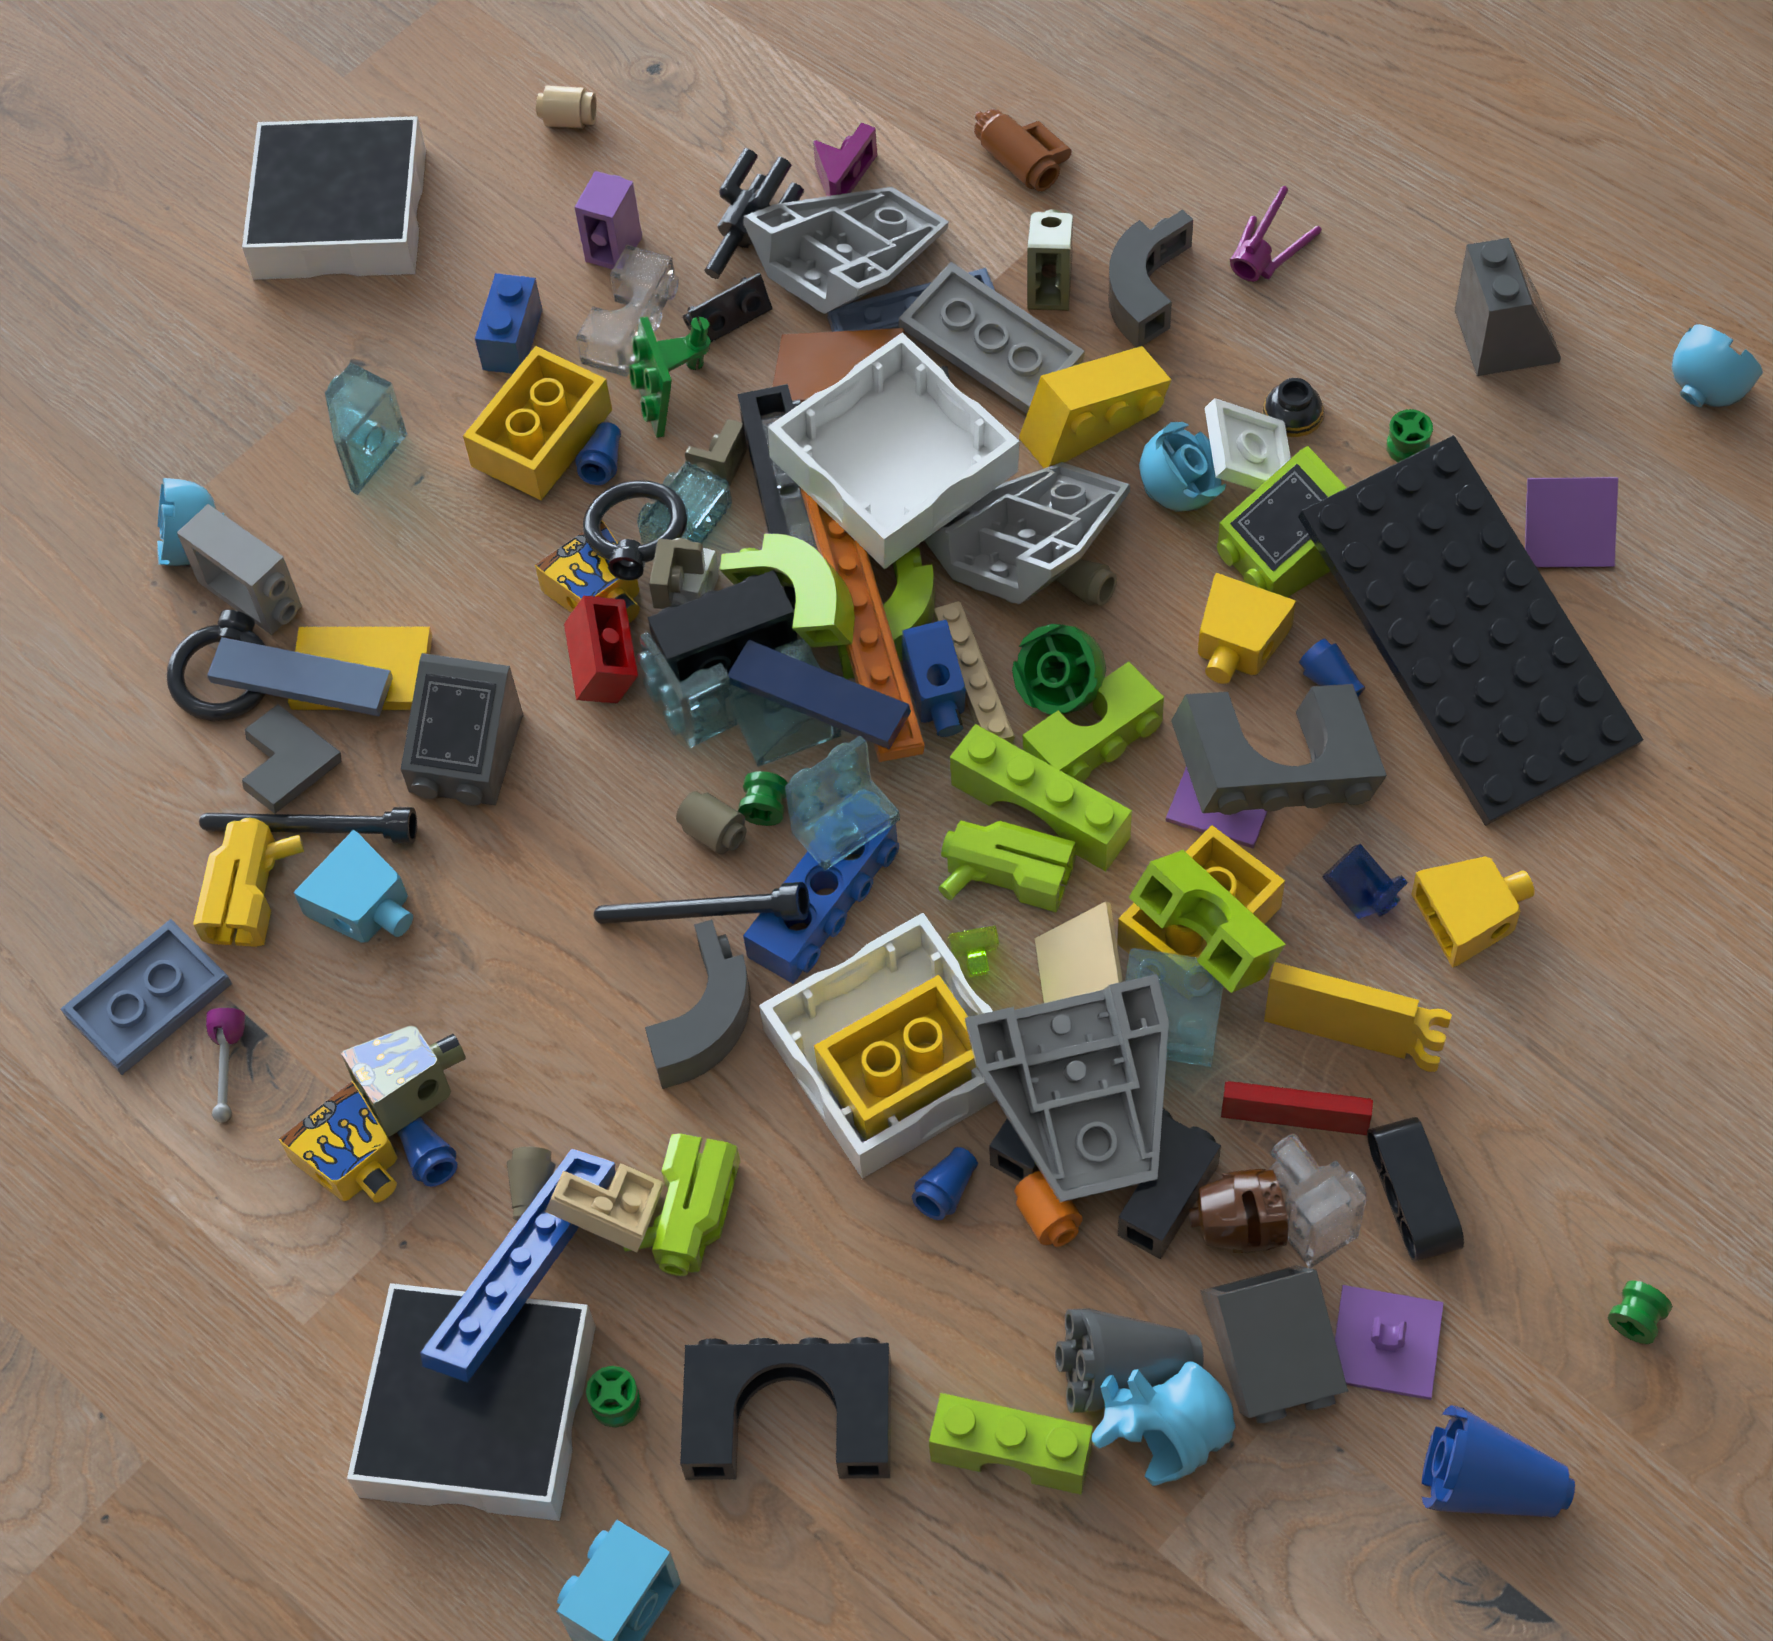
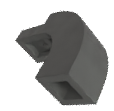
[1108,209,1193,348]
[645,920,751,1089]

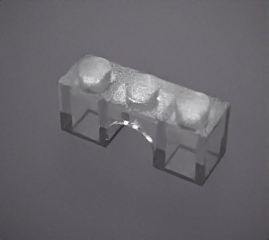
[576,244,679,377]

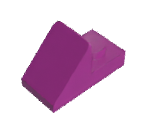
[813,122,877,196]

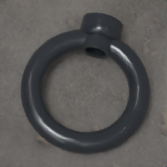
[583,480,688,580]
[167,610,266,721]

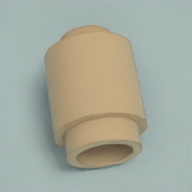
[536,85,597,129]

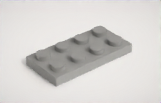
[899,262,1085,414]

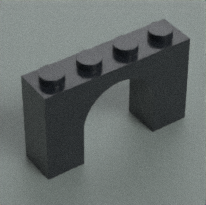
[989,1108,1221,1260]
[680,1337,891,1480]

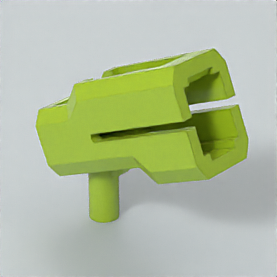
[938,820,1076,912]
[623,1134,740,1276]

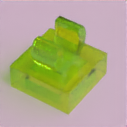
[947,925,999,978]

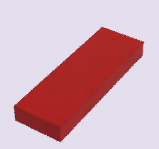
[1221,1081,1373,1136]

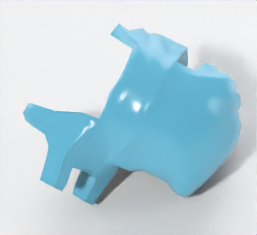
[1092,1361,1236,1486]

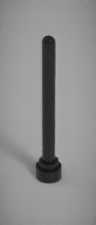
[199,807,417,844]
[593,882,810,924]

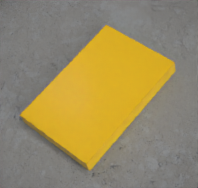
[288,627,432,710]

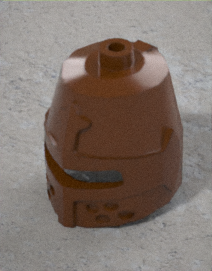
[1189,1169,1288,1253]

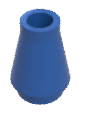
[575,422,621,485]
[1299,638,1365,697]
[397,1116,457,1187]
[912,1147,978,1220]

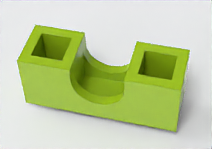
[1022,661,1164,783]
[1129,850,1286,993]
[929,1393,1093,1495]

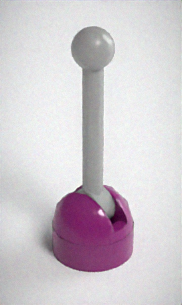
[206,1008,245,1123]

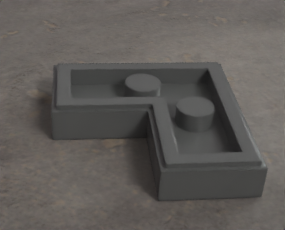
[242,704,342,814]

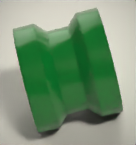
[1386,409,1433,462]
[738,771,789,826]
[1607,1280,1673,1345]
[586,1366,641,1428]

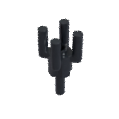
[704,148,804,279]

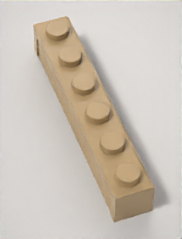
[934,601,1015,745]

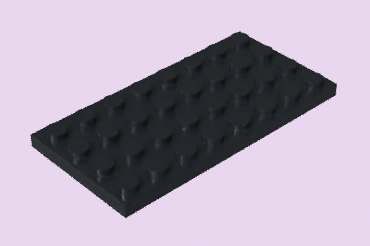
[1298,435,1644,826]

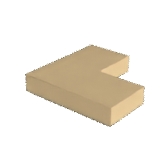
[545,1164,665,1252]

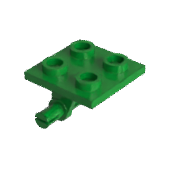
[629,316,710,438]

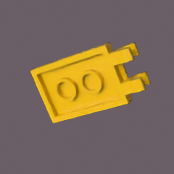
[1264,962,1452,1072]

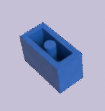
[475,273,543,374]

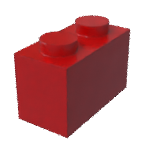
[564,595,638,704]

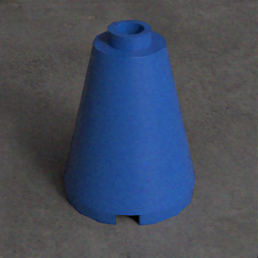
[1421,1405,1575,1517]

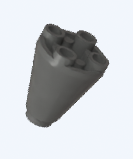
[1055,1308,1204,1413]

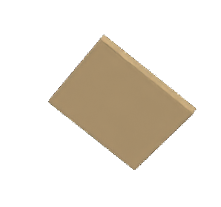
[1035,901,1123,1003]

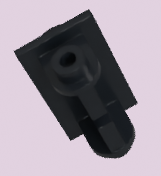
[683,273,773,343]

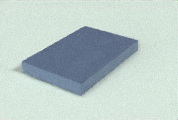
[60,919,232,1075]

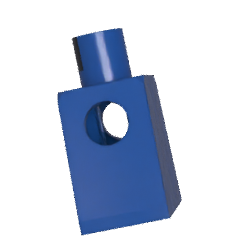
[902,619,966,737]

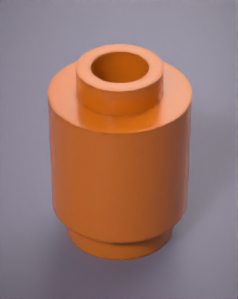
[1014,1171,1083,1247]

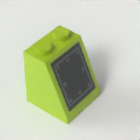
[1217,446,1347,597]

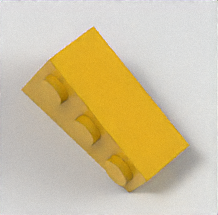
[1019,346,1171,468]

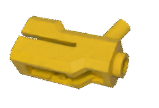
[193,818,304,947]

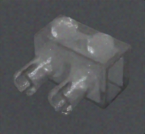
[1268,1134,1367,1268]

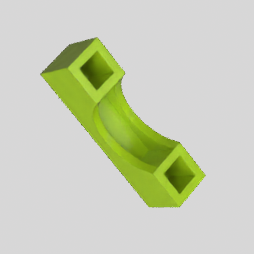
[950,724,1132,872]

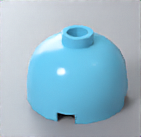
[1671,324,1763,407]
[1139,422,1226,512]
[157,478,224,566]

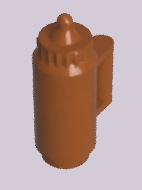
[974,109,1072,192]

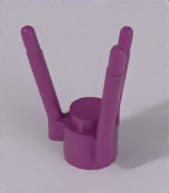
[1229,186,1321,282]

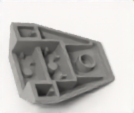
[744,187,949,314]
[924,462,1130,604]
[965,974,1169,1202]

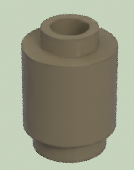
[676,791,747,854]

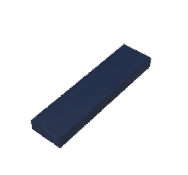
[727,640,911,749]

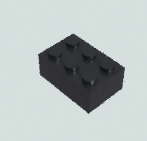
[648,570,801,707]

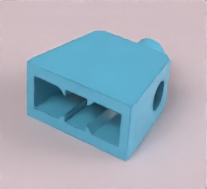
[294,830,413,943]

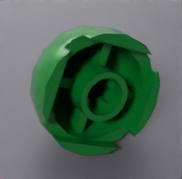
[1012,624,1106,715]

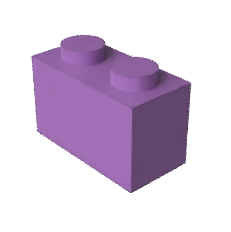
[574,171,642,272]

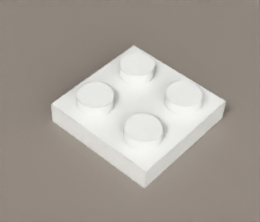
[1205,398,1291,490]

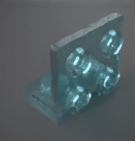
[637,632,738,748]
[785,736,900,871]
[1125,948,1223,1067]

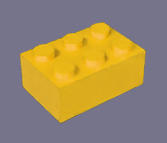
[463,346,612,501]
[1117,825,1285,1001]
[814,975,976,1141]

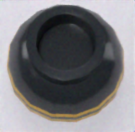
[1262,378,1324,437]

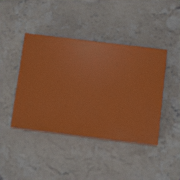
[772,328,906,403]

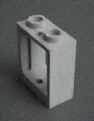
[177,504,302,635]

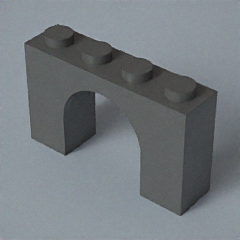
[1171,684,1387,815]

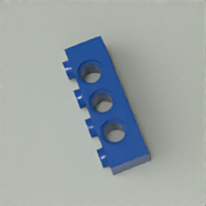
[743,796,899,984]

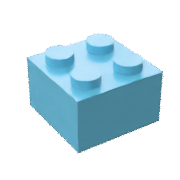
[557,1520,681,1641]

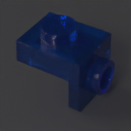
[1322,843,1408,919]

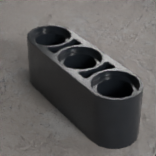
[1367,1117,1464,1262]

